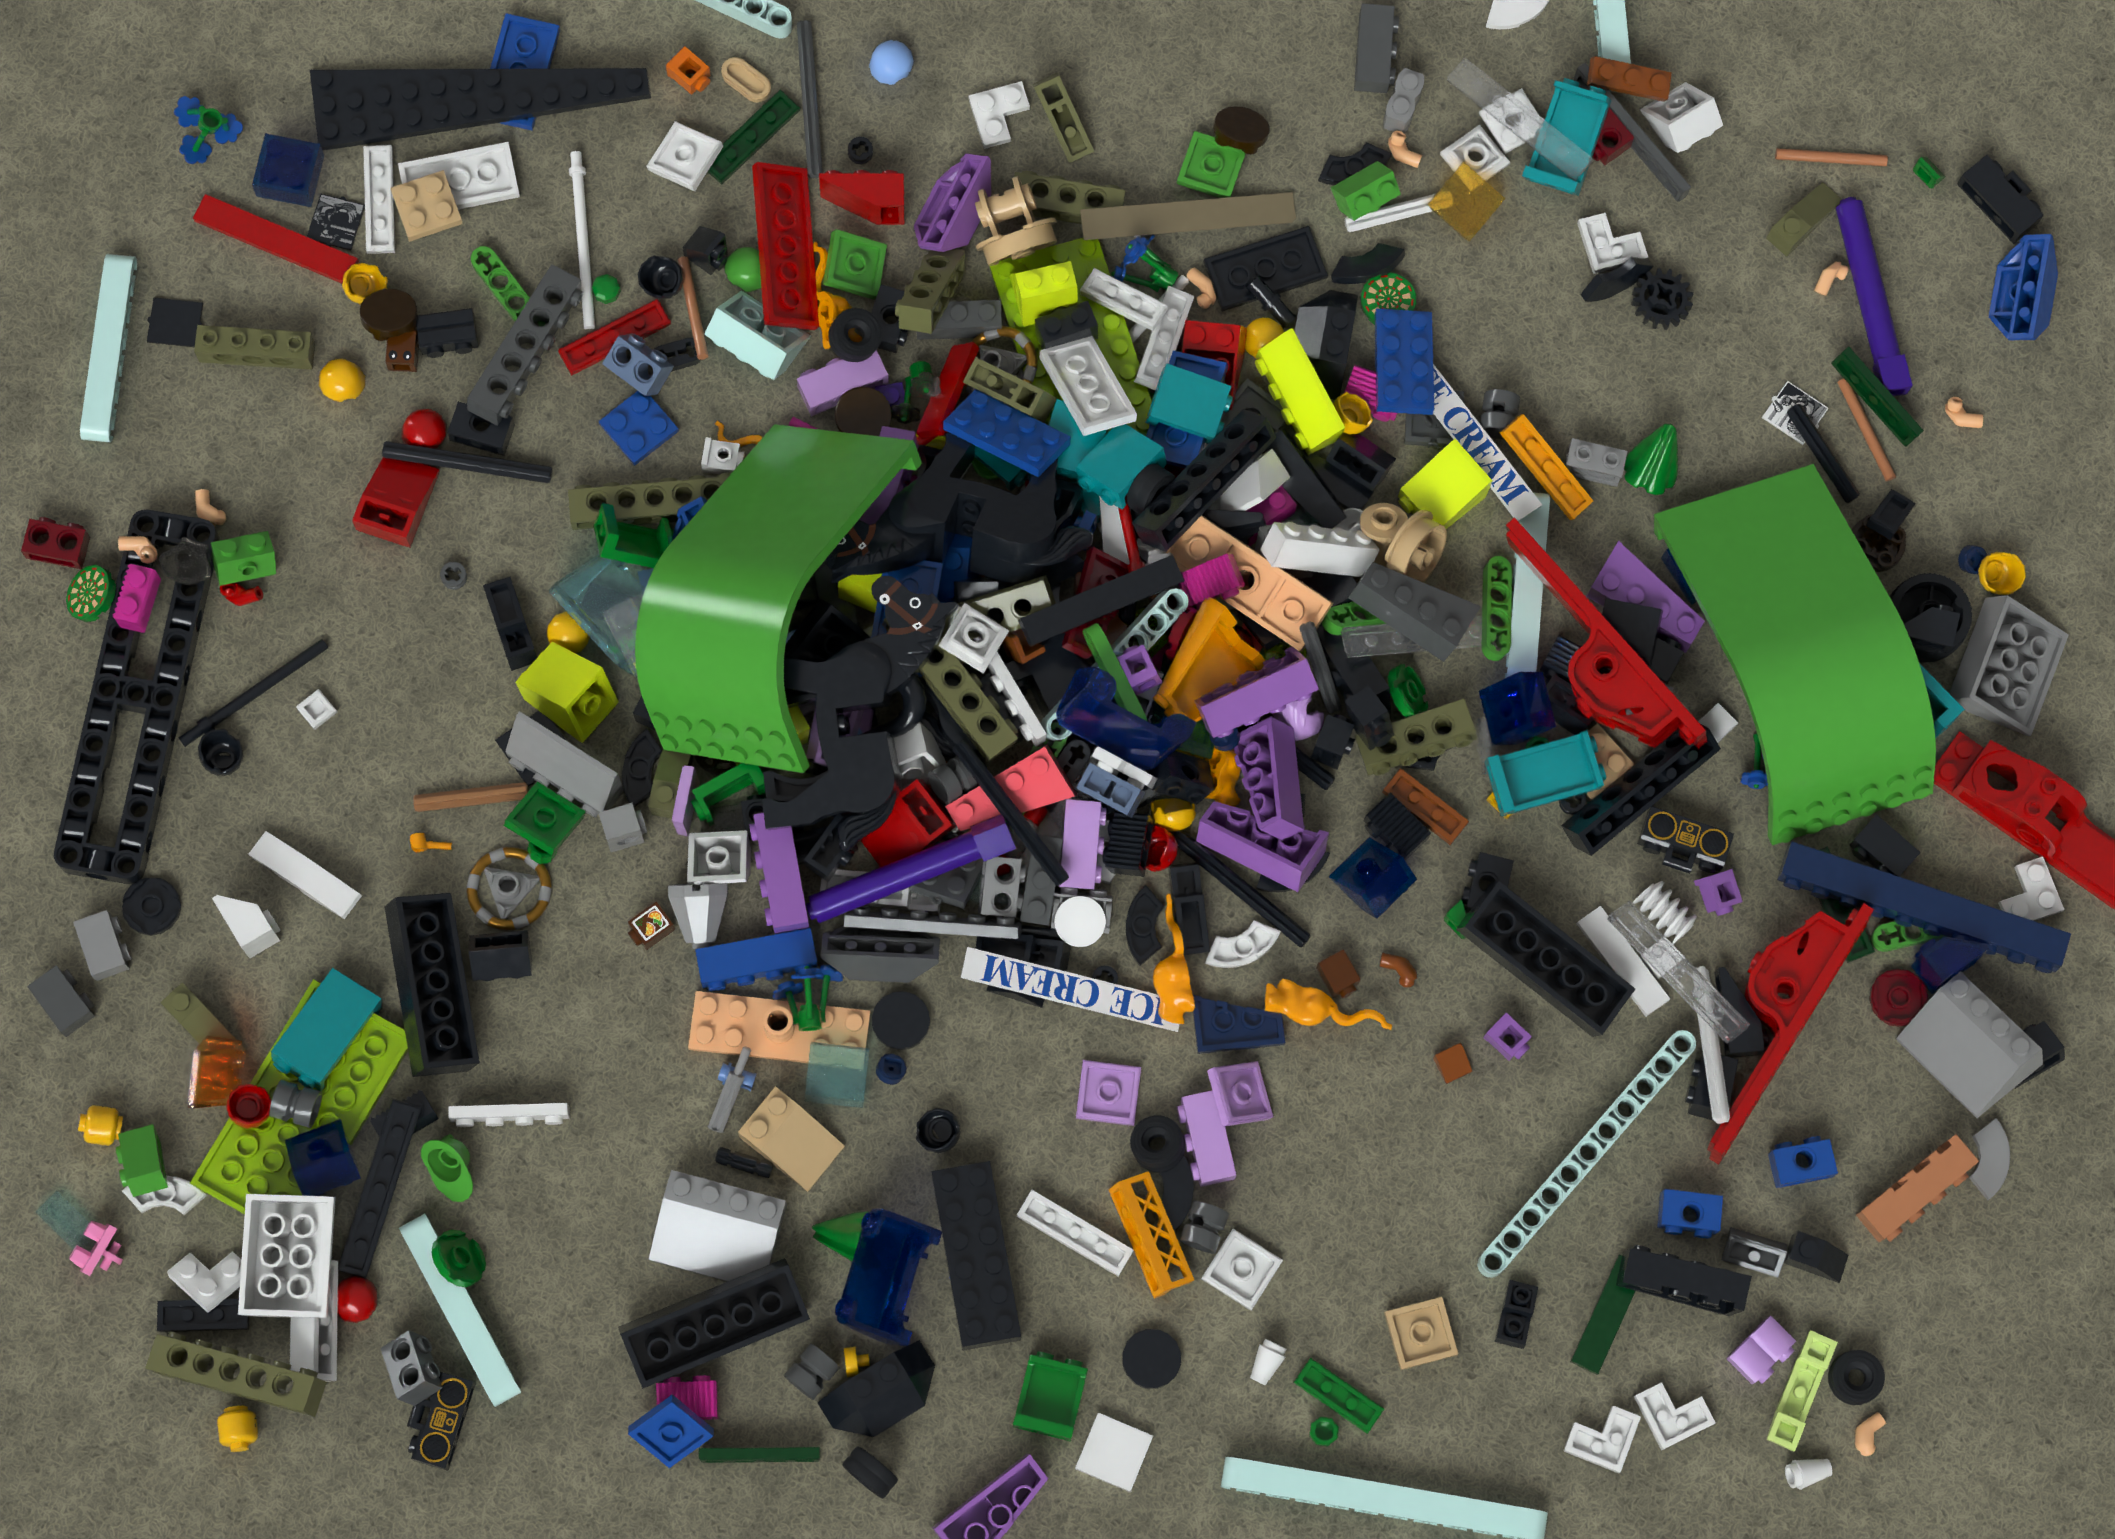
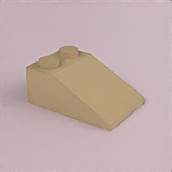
[738,1086,845,1192]

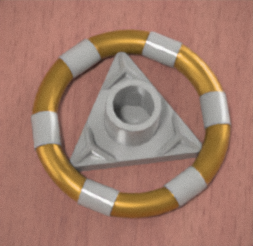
[964,326,1037,394]
[466,847,552,930]

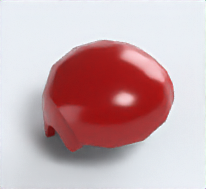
[402,409,447,449]
[1146,825,1178,872]
[226,1084,272,1129]
[337,1275,378,1323]

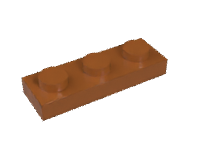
[1587,56,1672,102]
[1382,768,1469,846]

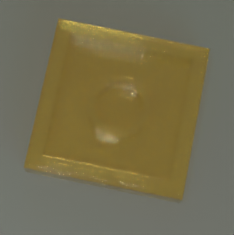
[1427,162,1505,242]

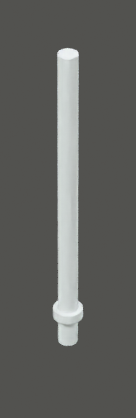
[569,151,595,329]

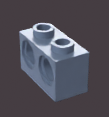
[602,333,674,396]
[1076,763,1145,818]

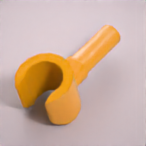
[410,833,452,852]

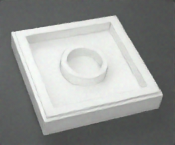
[646,121,723,191]
[1201,1229,1283,1311]
[1075,1413,1153,1492]

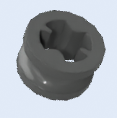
[440,562,467,590]

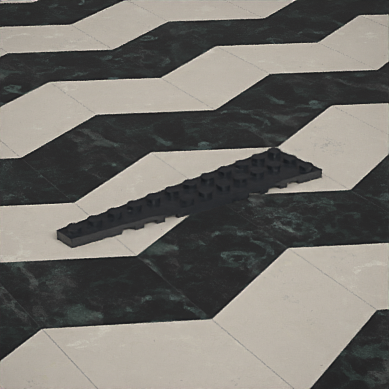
[310,68,651,151]

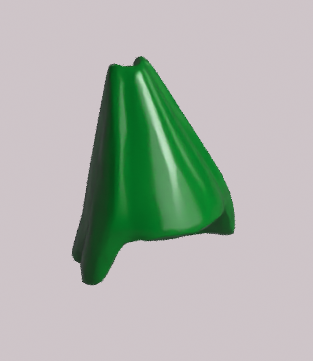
[1624,424,1678,495]
[812,1211,878,1270]

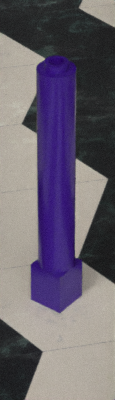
[1835,197,1913,396]
[805,814,1016,923]

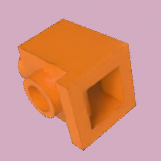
[666,46,710,95]

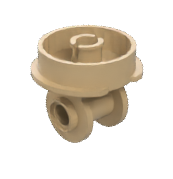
[975,176,1057,266]
[1360,503,1447,583]

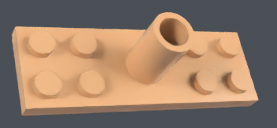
[1166,515,1333,652]
[688,991,870,1070]

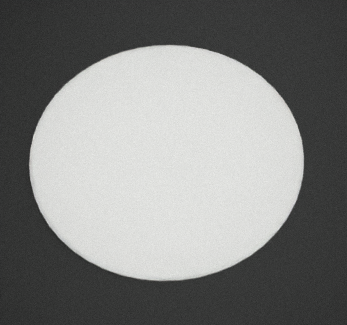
[1055,896,1106,947]

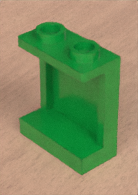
[594,503,673,568]
[690,763,766,826]
[1013,1351,1088,1442]

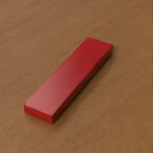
[558,299,671,376]
[916,342,979,439]

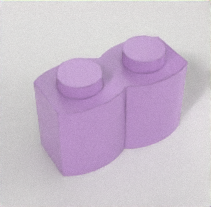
[1726,1315,1796,1384]

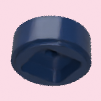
[1958,545,1987,574]
[1210,727,1240,751]
[876,1054,907,1085]

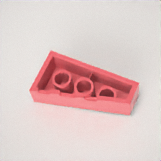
[945,744,1077,831]

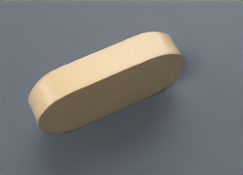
[721,57,771,103]

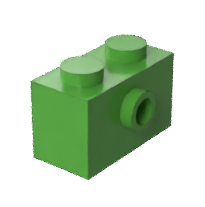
[1331,161,1401,221]
[211,531,276,586]
[116,1124,168,1197]

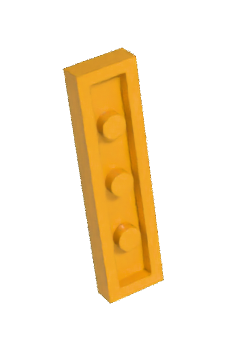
[1500,414,1593,520]

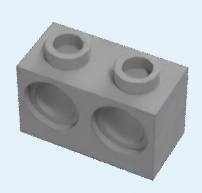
[978,856,1025,918]

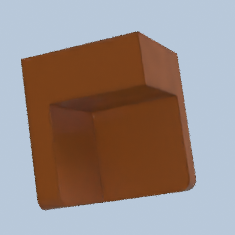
[1002,628,1046,664]

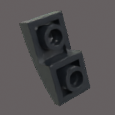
[1495,1280,1538,1349]

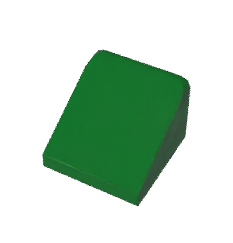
[1913,157,1945,188]
[1444,900,1466,939]

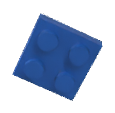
[598,391,679,466]
[628,1394,714,1468]

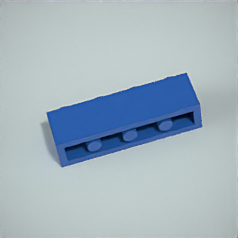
[695,928,818,991]

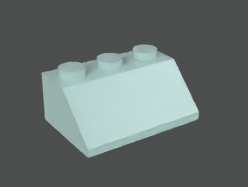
[704,290,811,380]

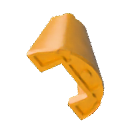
[1153,597,1265,728]

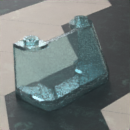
[548,554,645,678]

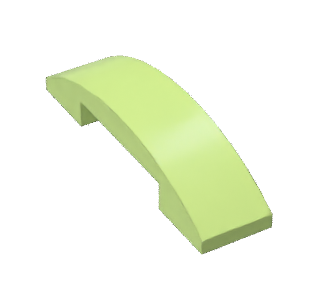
[1766,1330,1838,1452]

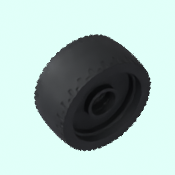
[1889,573,1972,663]

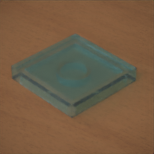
[805,1042,870,1108]

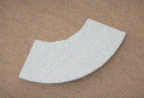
[1486,0,1550,29]
[1205,920,1281,968]
[122,1176,207,1215]

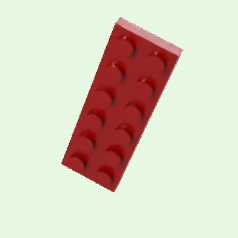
[752,162,820,330]

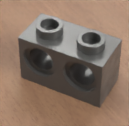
[381,1330,442,1406]

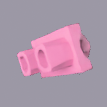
[69,1221,123,1276]

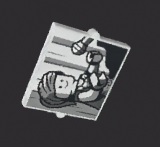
[1762,381,1829,445]

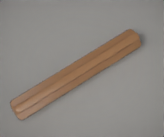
[413,782,529,812]

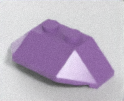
[914,154,991,252]

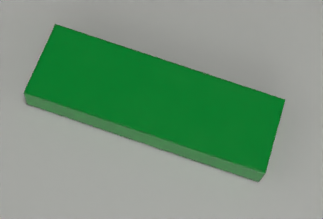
[1293,1358,1384,1434]

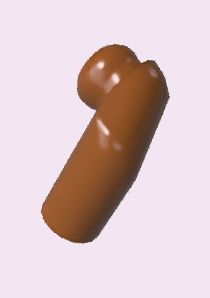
[1379,952,1417,988]

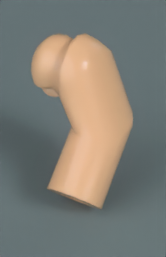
[1388,131,1422,168]
[1814,261,1849,296]
[1186,267,1217,309]
[1945,397,1983,428]
[195,489,226,526]
[118,536,158,564]
[1855,1412,1886,1456]

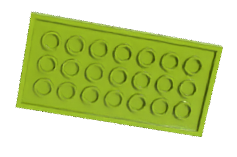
[989,238,1152,436]
[190,979,408,1215]

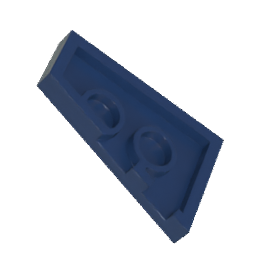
[1193,995,1285,1054]

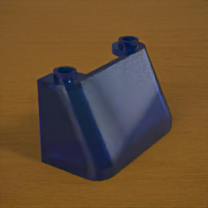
[1056,667,1197,770]
[835,1208,943,1346]

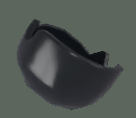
[638,255,684,299]
[198,729,244,776]
[916,1108,960,1153]

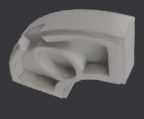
[1969,1118,2010,1201]

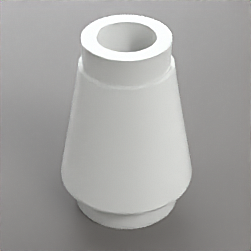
[1250,1339,1287,1385]
[1785,1459,1832,1490]

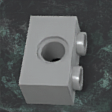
[599,803,647,853]

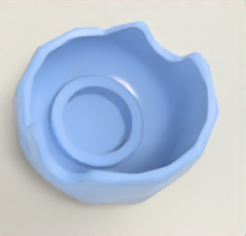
[869,40,914,85]

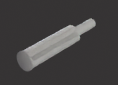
[707,1046,751,1133]

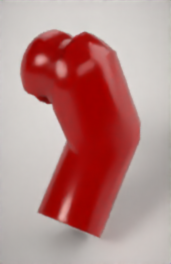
[219,583,263,606]

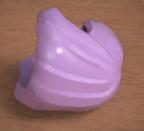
[1272,697,1324,741]

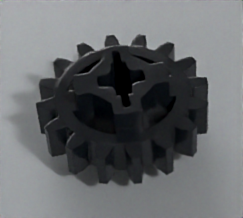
[1631,268,1693,330]

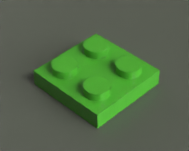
[1177,131,1246,198]
[823,229,887,300]

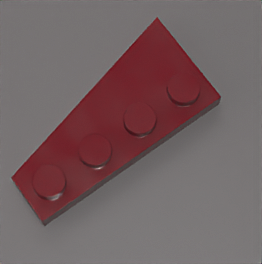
[1062,547,1129,659]

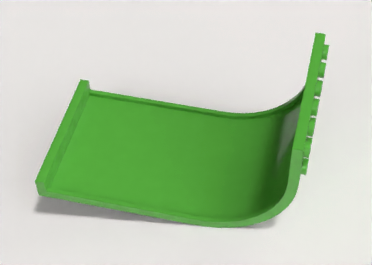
[635,424,922,773]
[1654,464,1936,845]

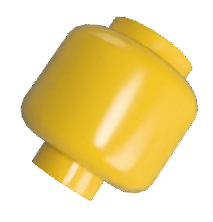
[78,1105,123,1146]
[217,1406,258,1452]

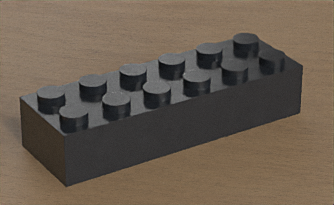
[1456,881,1635,1037]
[384,893,480,1077]
[932,1161,1021,1351]
[618,1258,810,1389]

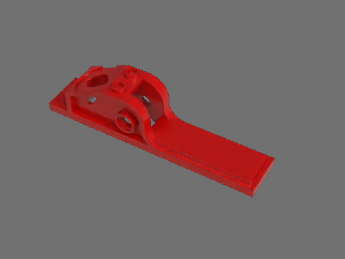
[1506,517,1707,749]
[1934,731,2115,910]
[1707,903,1874,1165]

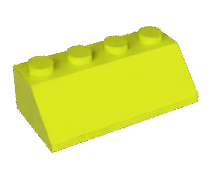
[1255,328,1345,455]

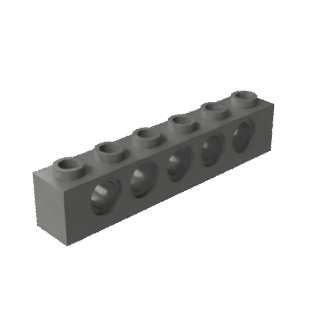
[467,264,583,426]

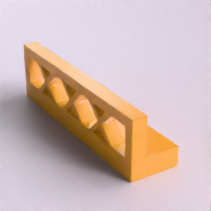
[1109,1171,1194,1299]

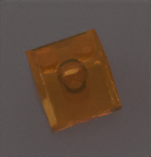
[188,1036,245,1109]

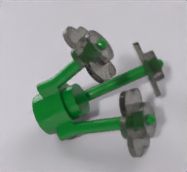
[891,361,956,424]

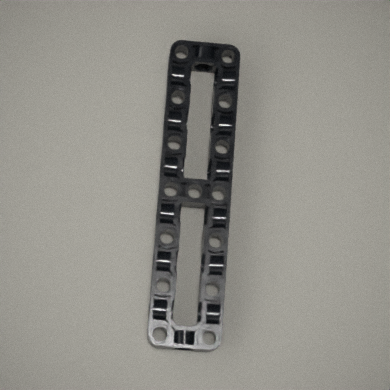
[54,509,220,884]

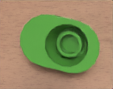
[421,1134,473,1202]

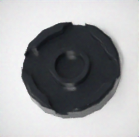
[122,878,181,936]
[872,991,930,1050]
[1122,1329,1181,1389]

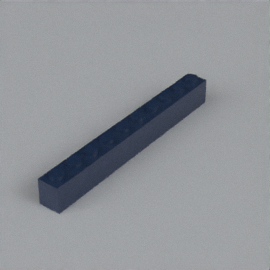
[1777,842,2071,973]

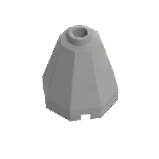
[668,883,728,949]

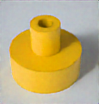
[844,1346,870,1378]

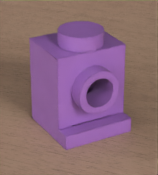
[1117,645,1163,695]
[1694,869,1743,916]
[1483,1013,1532,1061]

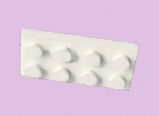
[398,142,520,209]
[1039,336,1137,436]

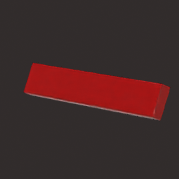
[193,194,359,284]

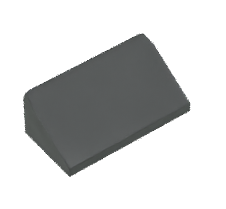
[1721,1227,1787,1277]

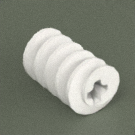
[1633,881,1697,945]

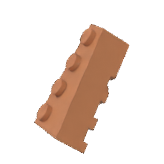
[1856,1134,1980,1242]

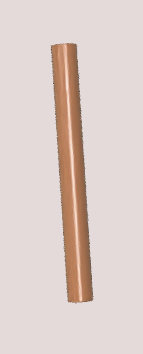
[1775,148,1888,166]
[677,257,709,360]
[1837,378,1896,482]

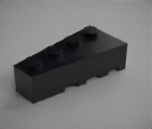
[1317,621,1391,714]
[1616,1245,1752,1316]

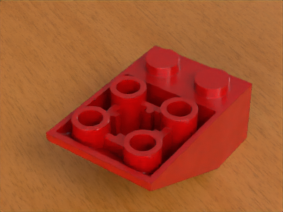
[819,170,904,225]
[1182,320,1247,410]
[352,457,440,548]
[860,779,957,867]

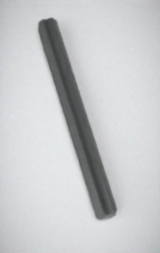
[797,20,823,178]

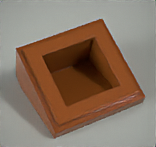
[1433,1043,1473,1084]

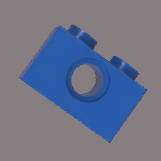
[1768,1136,1838,1188]
[1657,1189,1723,1239]

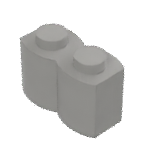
[1383,68,1424,133]

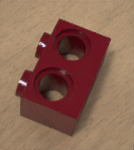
[1592,108,1634,166]
[21,517,91,569]

